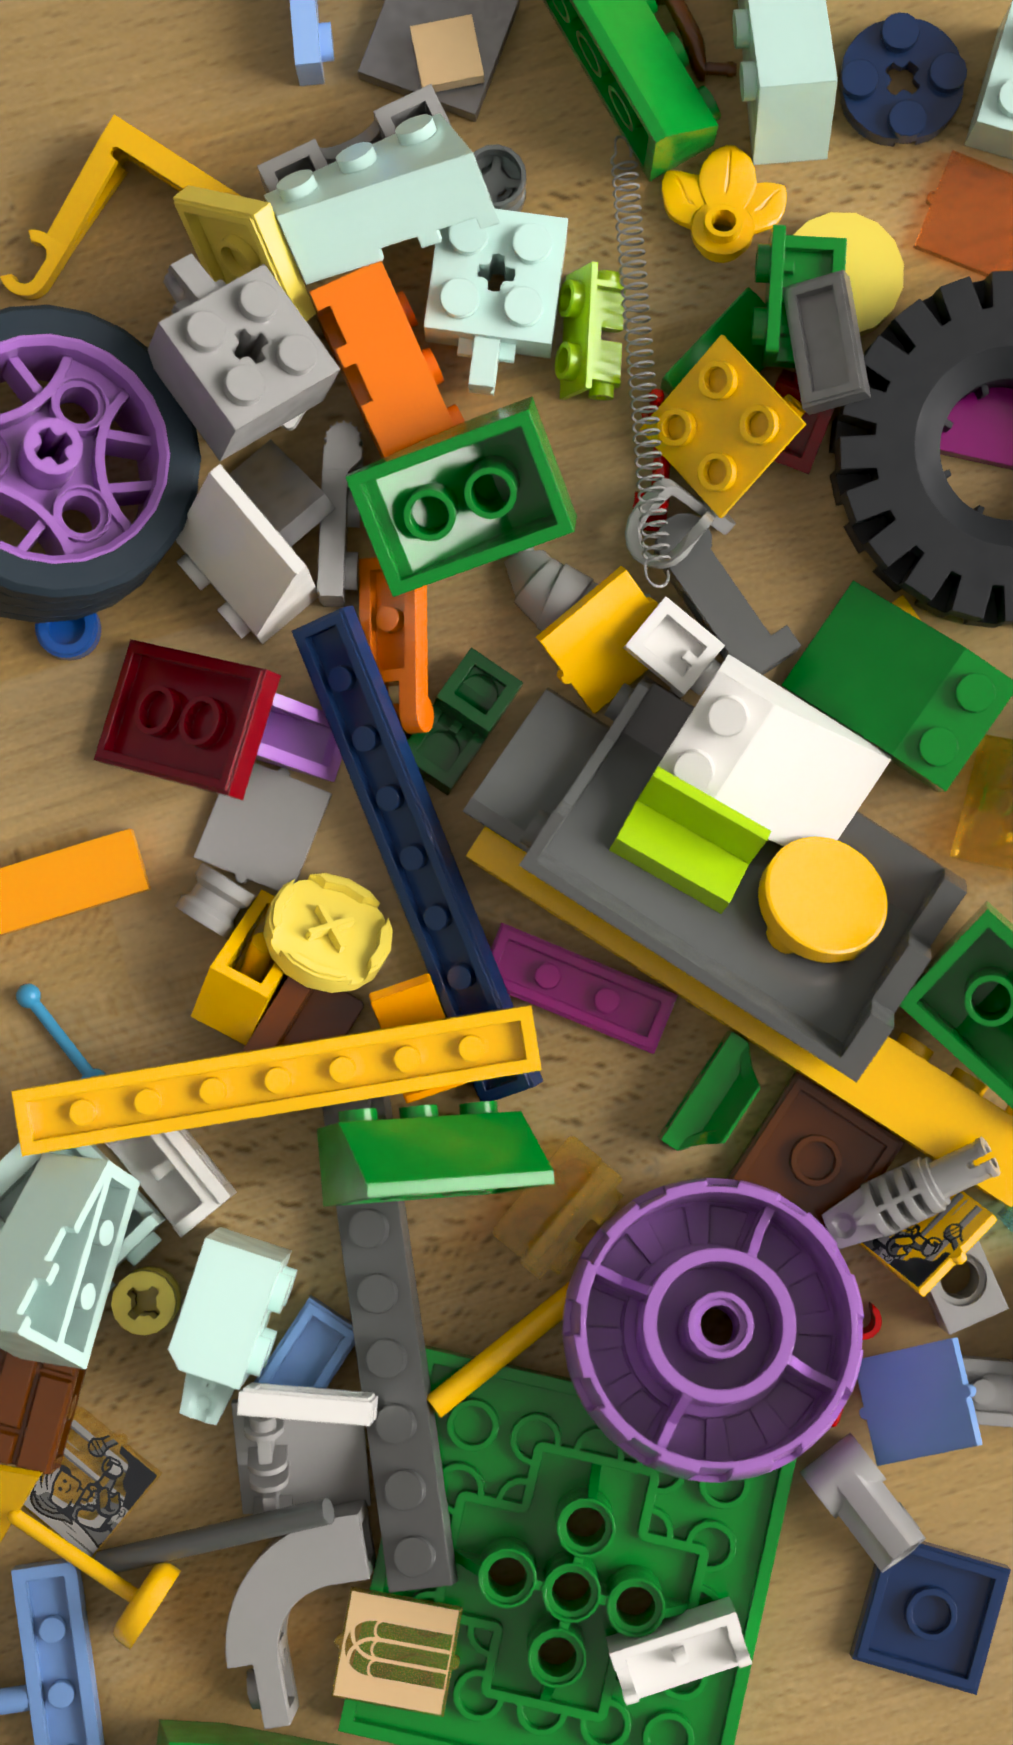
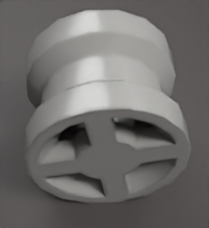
[175,863,256,939]

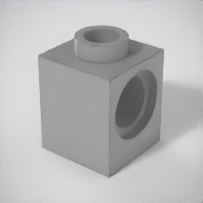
[925,1240,1009,1335]

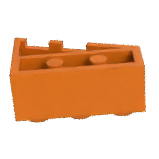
[310,261,465,459]

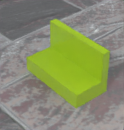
[609,766,772,914]

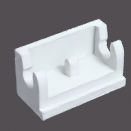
[105,1129,237,1237]
[606,1596,752,1705]

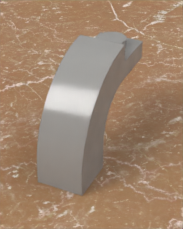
[225,1499,377,1730]

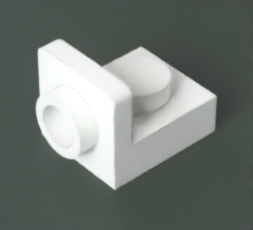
[623,596,725,698]

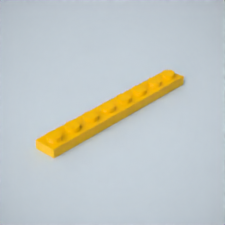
[11,1004,542,1156]

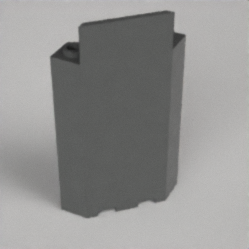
[463,675,967,1083]

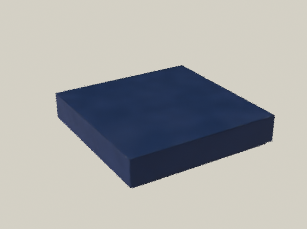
[849,1541,1011,1695]

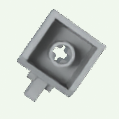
[148,253,340,461]

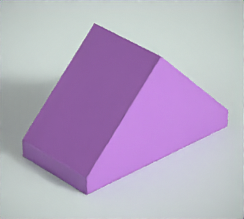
[256,693,342,782]

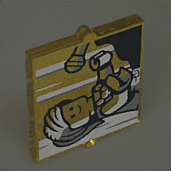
[22,1406,162,1558]

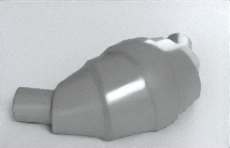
[504,547,651,632]

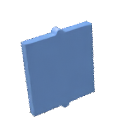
[857,1337,983,1466]

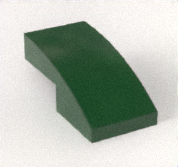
[407,647,523,796]

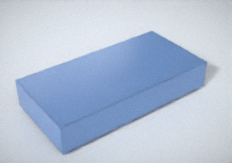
[253,1295,355,1388]

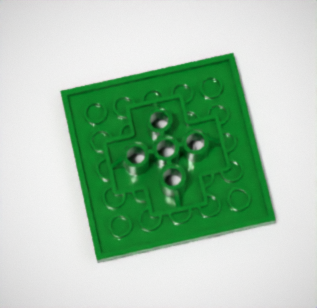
[338,1345,797,1745]

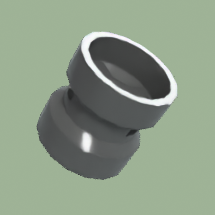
[473,144,526,212]

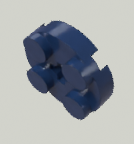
[838,12,967,147]

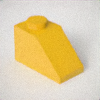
[190,889,288,1045]

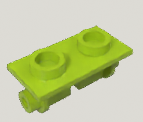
[555,261,626,401]

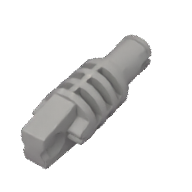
[822,1137,1001,1249]

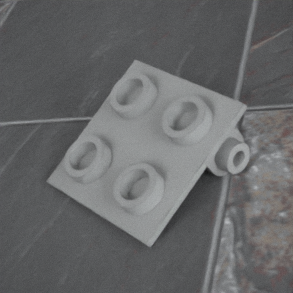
[231,1399,371,1515]

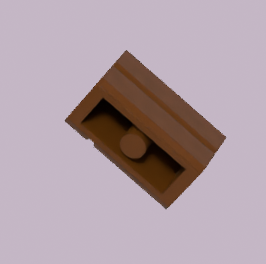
[0,1349,90,1475]

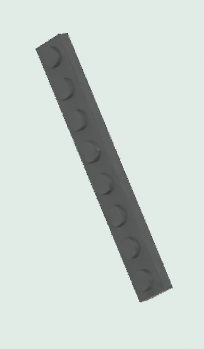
[322,1095,458,1593]

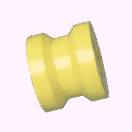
[111,1266,182,1336]

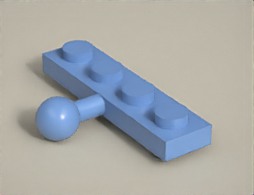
[0,1558,105,1745]

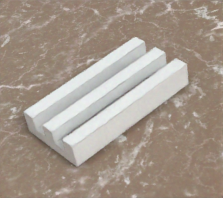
[237,1382,378,1426]

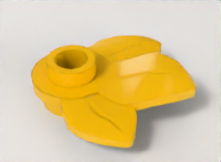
[662,145,786,263]

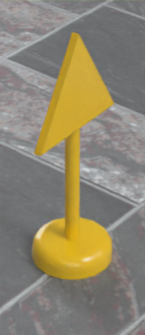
[0,1464,181,1650]

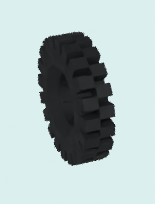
[829,271,1013,628]

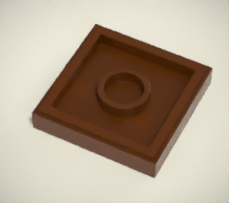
[726,1072,905,1232]

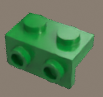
[751,224,847,368]

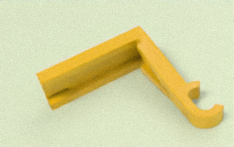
[0,115,243,300]

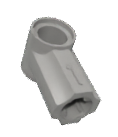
[800,1433,926,1573]

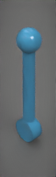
[16,983,106,1078]

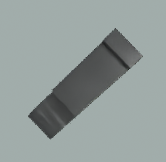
[654,513,801,675]

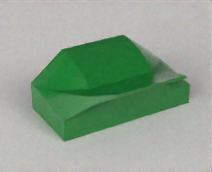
[658,1031,761,1151]

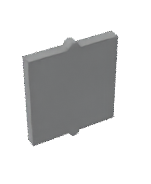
[193,763,332,891]

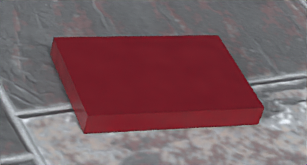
[94,639,281,801]

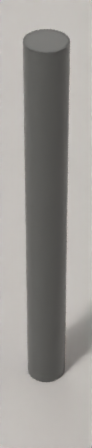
[95,1498,335,1573]

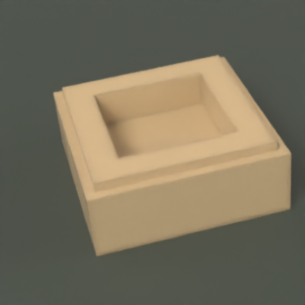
[410,14,484,92]

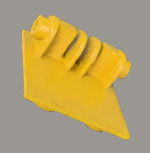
[639,335,806,518]

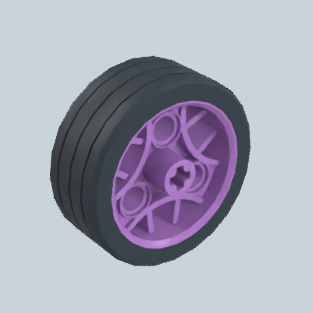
[0,304,201,623]

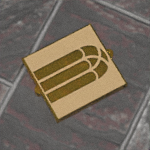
[331,1586,463,1717]

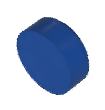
[35,612,101,661]

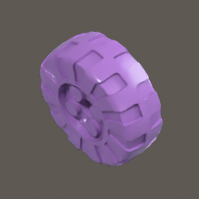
[562,1178,864,1483]

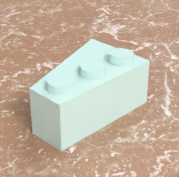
[0,1153,140,1369]

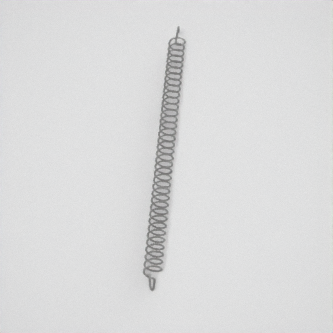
[610,135,671,588]

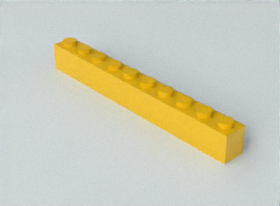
[466,826,1013,1207]

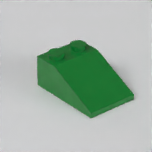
[345,397,577,597]
[781,580,1013,792]
[900,901,1013,1109]

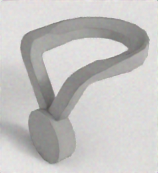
[625,478,736,569]

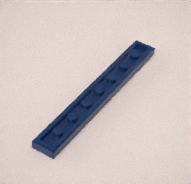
[291,605,543,1102]

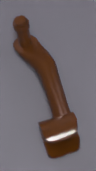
[655,0,737,82]

